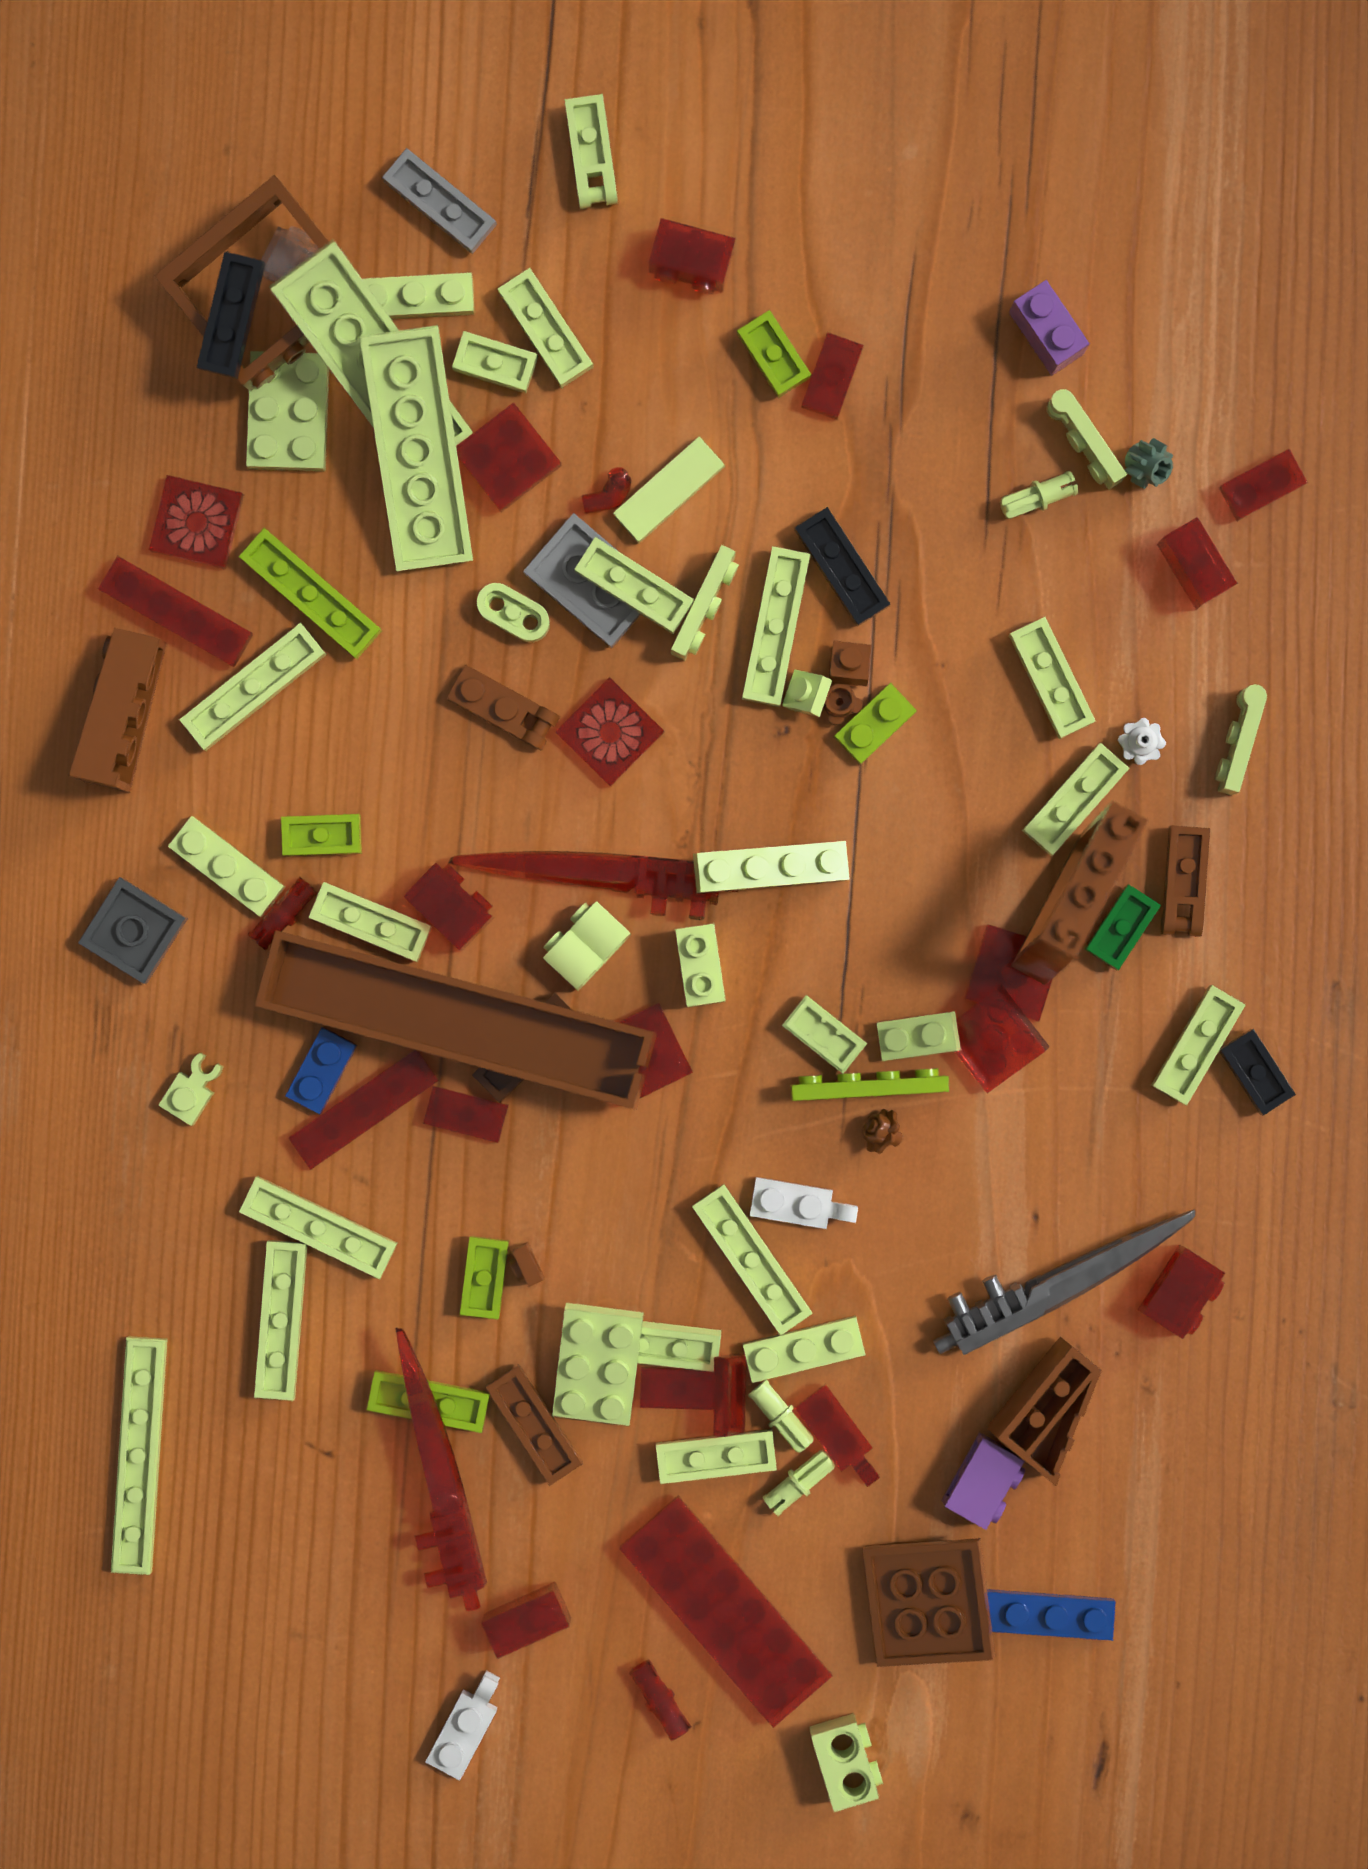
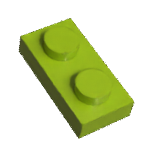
[737,310,811,398]
[834,683,917,765]
[281,814,362,856]
[460,1236,509,1320]

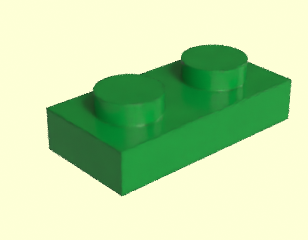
[1084,884,1161,971]

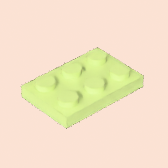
[246,351,329,471]
[552,1303,644,1426]

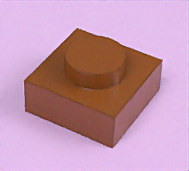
[829,641,872,686]
[509,1242,545,1287]

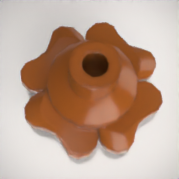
[862,1109,903,1154]

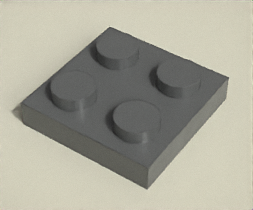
[78,877,188,984]

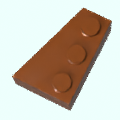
[987,1337,1102,1486]

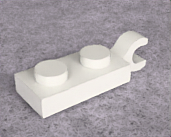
[750,1177,858,1229]
[426,1670,500,1781]

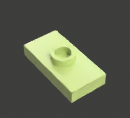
[782,995,867,1074]

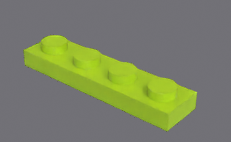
[239,528,382,659]
[790,1068,949,1101]

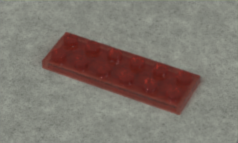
[619,1495,832,1728]

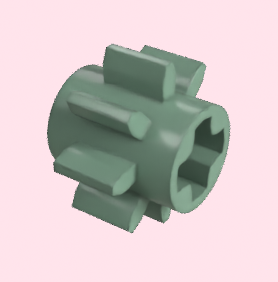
[1125,438,1173,489]

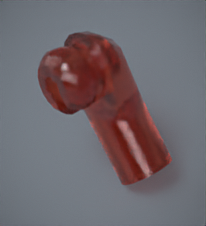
[582,467,632,514]

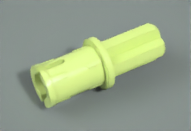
[1000,471,1078,519]
[748,1380,814,1453]
[763,1450,835,1516]

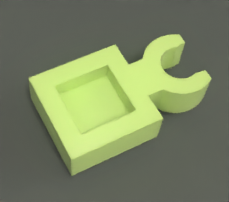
[159,1053,223,1126]

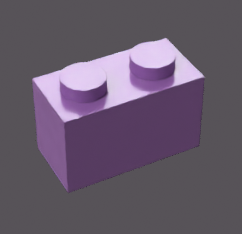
[1009,280,1090,376]
[942,1432,1025,1530]

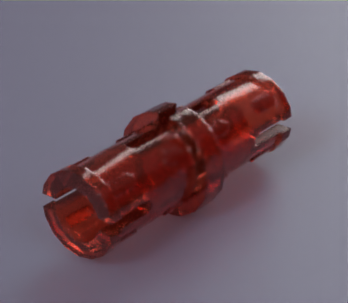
[248,877,318,950]
[629,1659,691,1741]

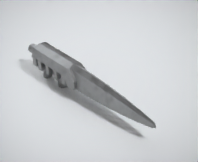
[933,1209,1195,1355]

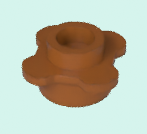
[823,683,863,725]

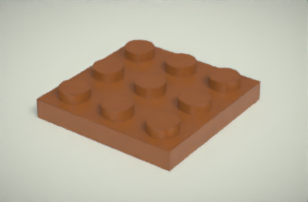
[863,1538,995,1667]

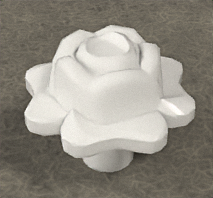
[1118,718,1166,765]

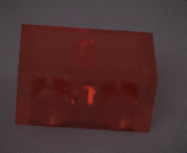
[648,218,736,294]
[1157,517,1238,610]
[403,863,494,951]
[1138,1245,1225,1339]
[481,1582,571,1659]

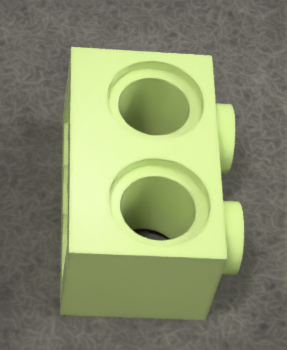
[675,924,726,1007]
[809,1713,883,1812]

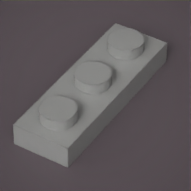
[382,148,497,254]

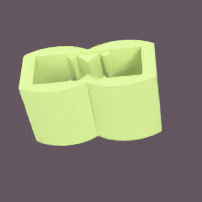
[543,901,631,991]

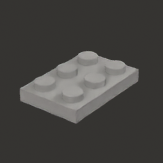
[523,513,641,649]

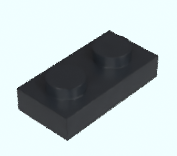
[1219,1029,1296,1116]

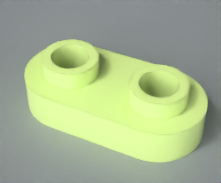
[477,583,550,643]

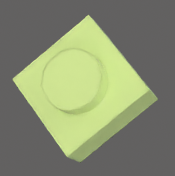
[782,669,832,717]

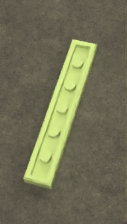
[111,1336,167,1575]

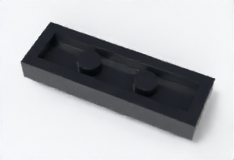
[197,251,266,379]
[795,507,890,627]

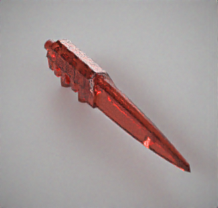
[448,851,739,920]
[395,1328,487,1611]

